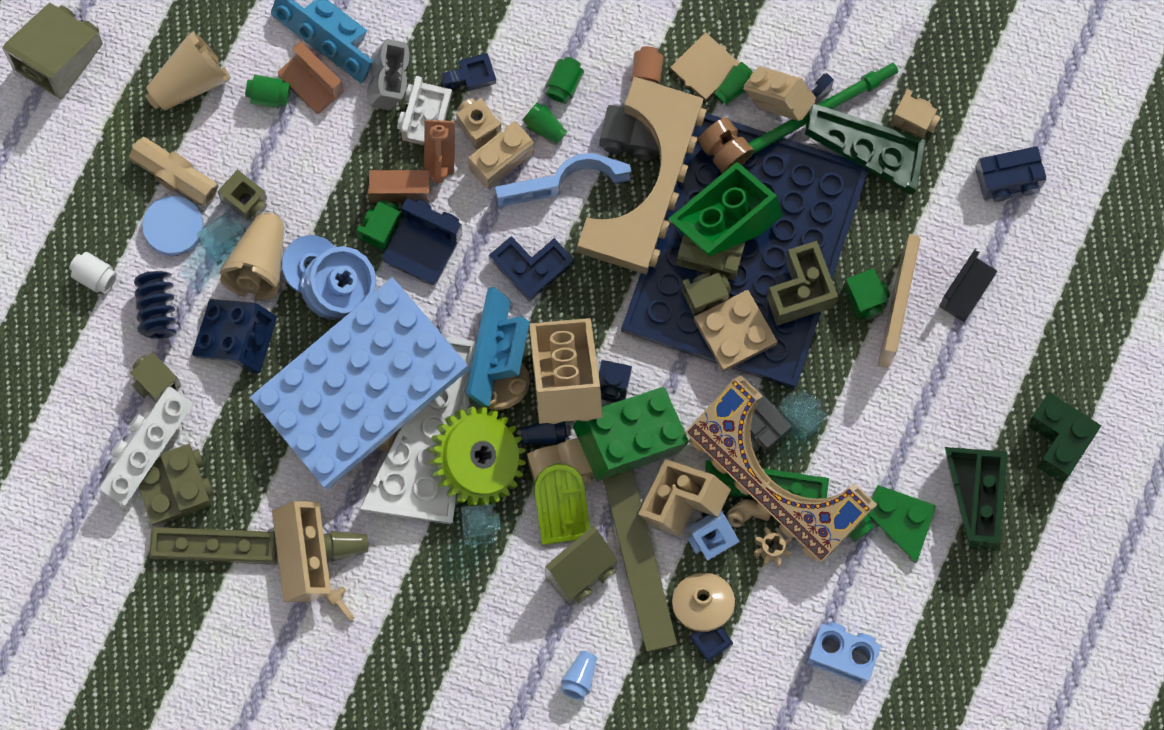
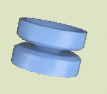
[300,246,376,320]

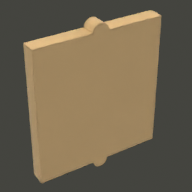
[670,32,739,102]

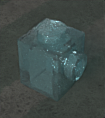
[778,389,828,443]
[461,504,501,545]

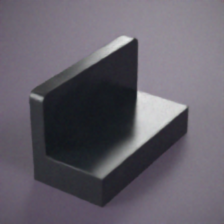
[939,248,998,323]

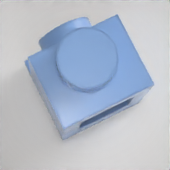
[687,511,740,561]

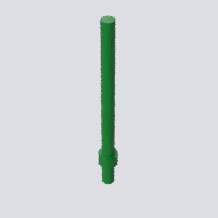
[749,63,898,155]

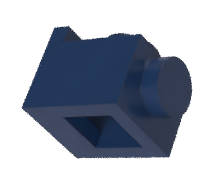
[599,360,632,402]

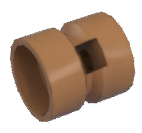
[697,117,754,174]

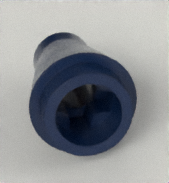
[521,421,567,446]

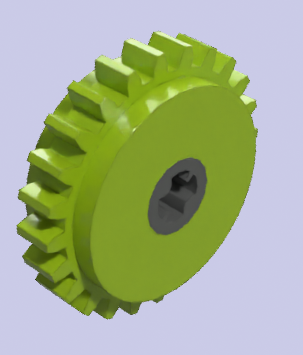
[429,407,525,506]

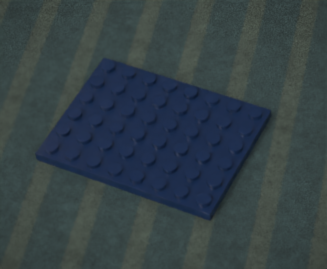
[621,113,868,390]

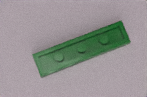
[705,460,829,500]

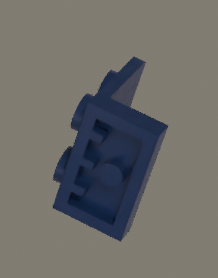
[192,299,278,373]

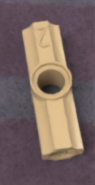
[129,136,219,207]

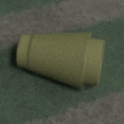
[324,530,368,562]

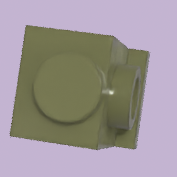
[217,169,267,221]
[681,273,731,317]

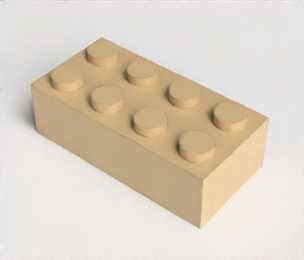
[529,318,602,424]

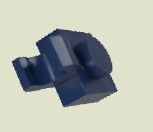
[441,53,497,92]

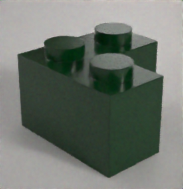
[1027,392,1102,484]

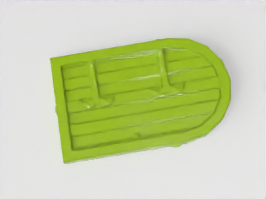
[534,463,590,545]

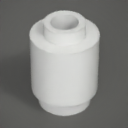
[69,252,117,294]

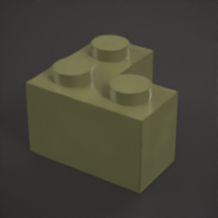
[767,241,838,326]

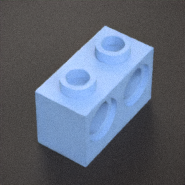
[807,622,882,686]

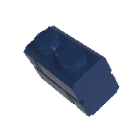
[975,146,1046,202]

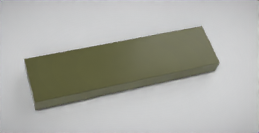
[149,527,277,565]

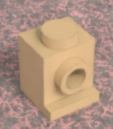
[891,89,941,139]
[456,98,501,150]

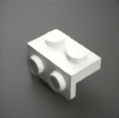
[397,76,452,145]

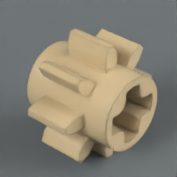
[754,528,792,567]

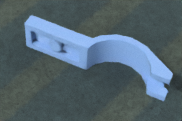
[495,153,631,207]

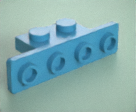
[271,0,373,83]
[466,287,530,407]

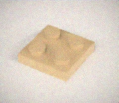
[694,290,777,372]

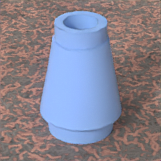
[561,651,597,700]

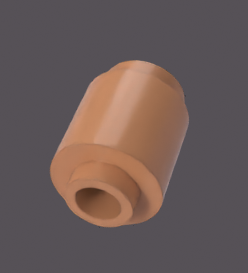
[630,46,664,84]

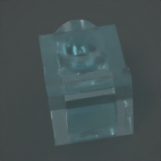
[196,213,246,266]

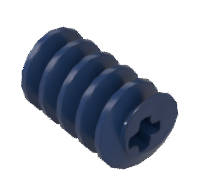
[134,271,177,339]

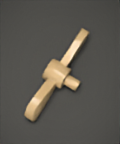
[325,587,355,621]

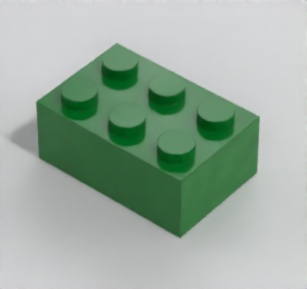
[573,386,689,482]

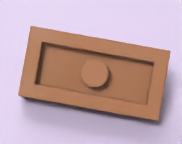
[278,41,344,114]
[368,170,430,203]

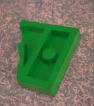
[868,485,936,563]

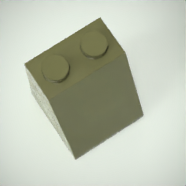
[2,2,103,100]

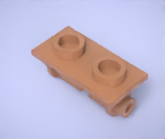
[424,120,455,183]

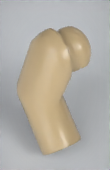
[726,499,770,528]

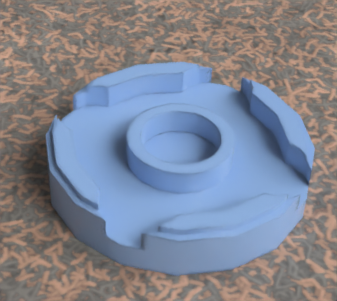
[142,196,204,256]

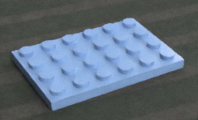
[250,277,471,490]

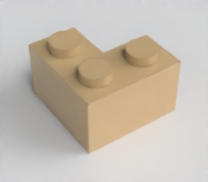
[638,459,731,537]

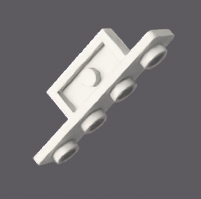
[99,387,193,505]

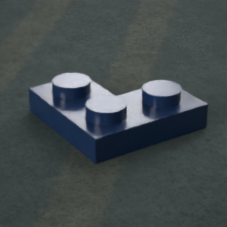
[489,236,575,302]

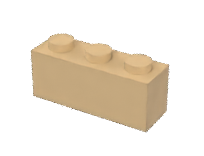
[272,501,331,602]

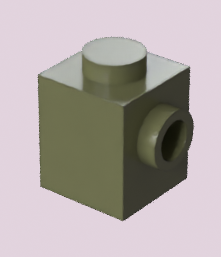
[130,352,181,403]

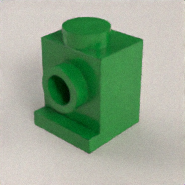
[356,200,401,252]

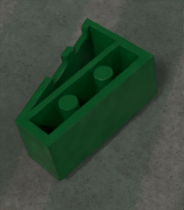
[945,447,1008,551]

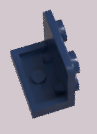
[383,198,462,285]

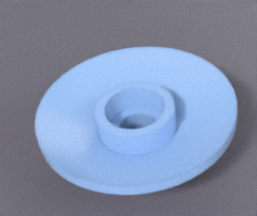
[281,235,335,294]

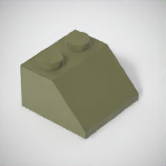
[545,525,617,606]

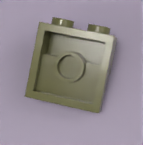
[138,443,214,527]

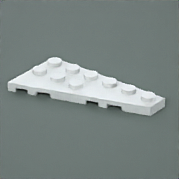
[359,337,477,525]

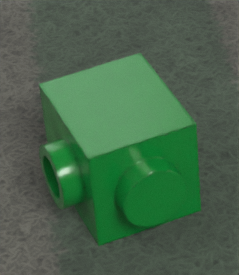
[843,268,890,320]

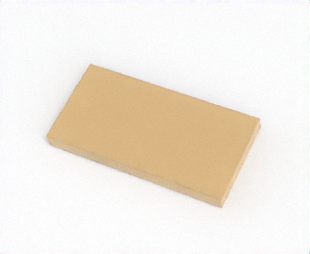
[878,234,921,368]

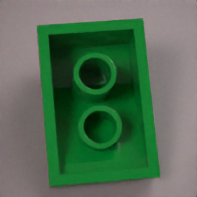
[669,162,783,257]

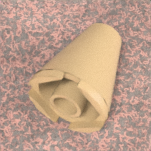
[145,31,231,111]
[219,212,285,300]

